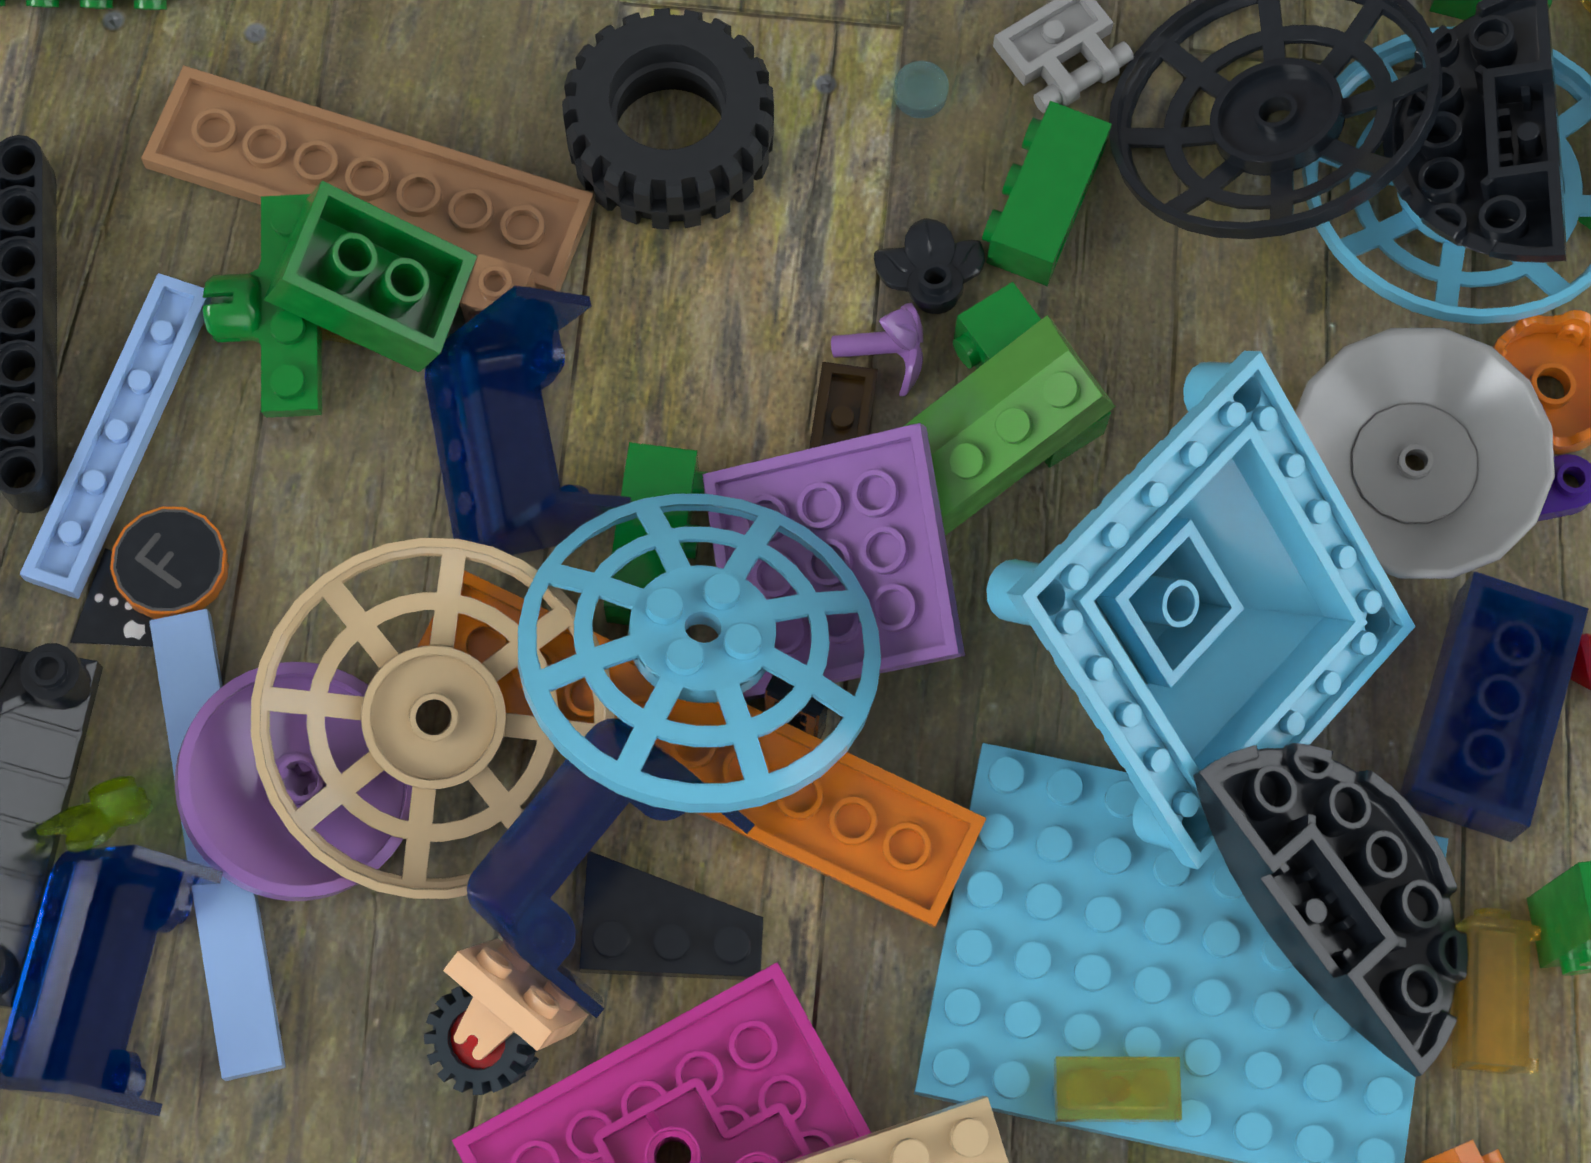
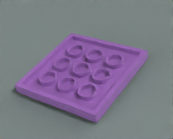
[702,423,965,701]

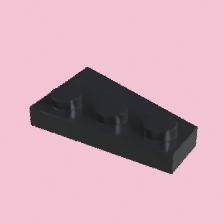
[579,850,763,980]

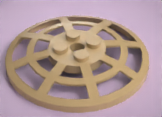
[251,538,615,899]

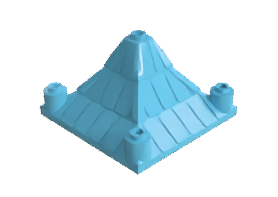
[986,351,1416,870]

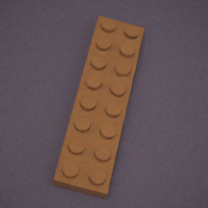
[141,65,595,298]

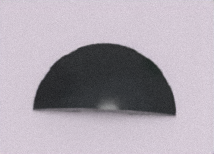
[1383,0,1566,263]
[1193,743,1468,1077]

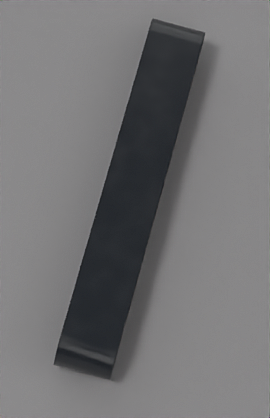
[0,135,58,514]

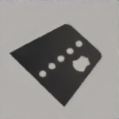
[70,548,154,647]

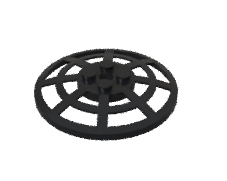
[1109,0,1442,239]

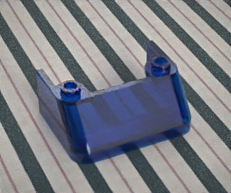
[425,285,632,555]
[467,718,755,1018]
[0,845,223,1116]

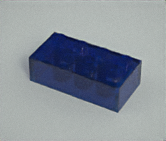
[1400,571,1589,842]

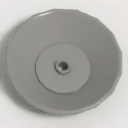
[1295,328,1555,579]

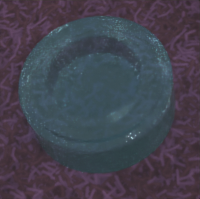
[894,61,949,118]

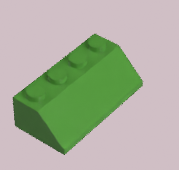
[903,315,1116,536]

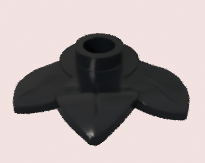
[874,218,985,314]

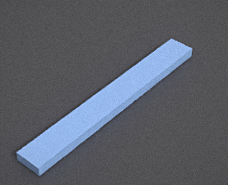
[149,609,286,1081]

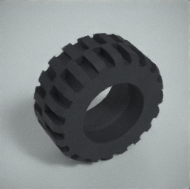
[562,8,774,230]

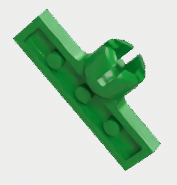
[203,194,322,418]

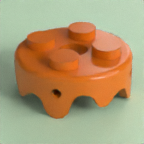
[1493,310,1591,455]

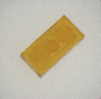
[1054,1056,1182,1122]

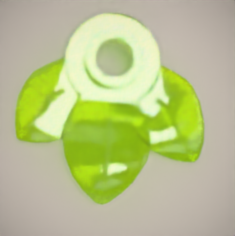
[36,776,153,852]

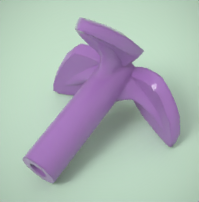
[831,303,923,396]

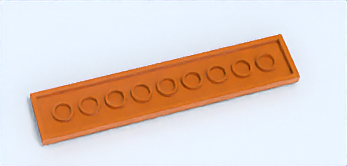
[417,570,986,928]

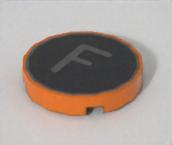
[110,506,229,619]

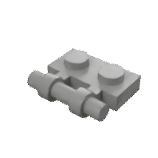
[993,0,1134,113]

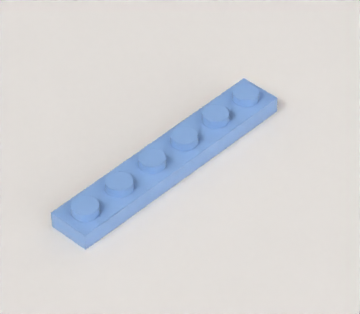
[20,273,212,599]

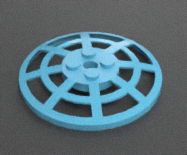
[1302,26,1591,324]
[518,494,881,813]

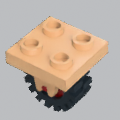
[424,938,589,1095]

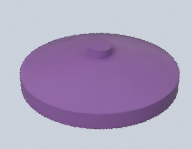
[175,662,412,901]

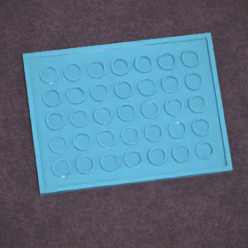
[914,743,1448,1163]

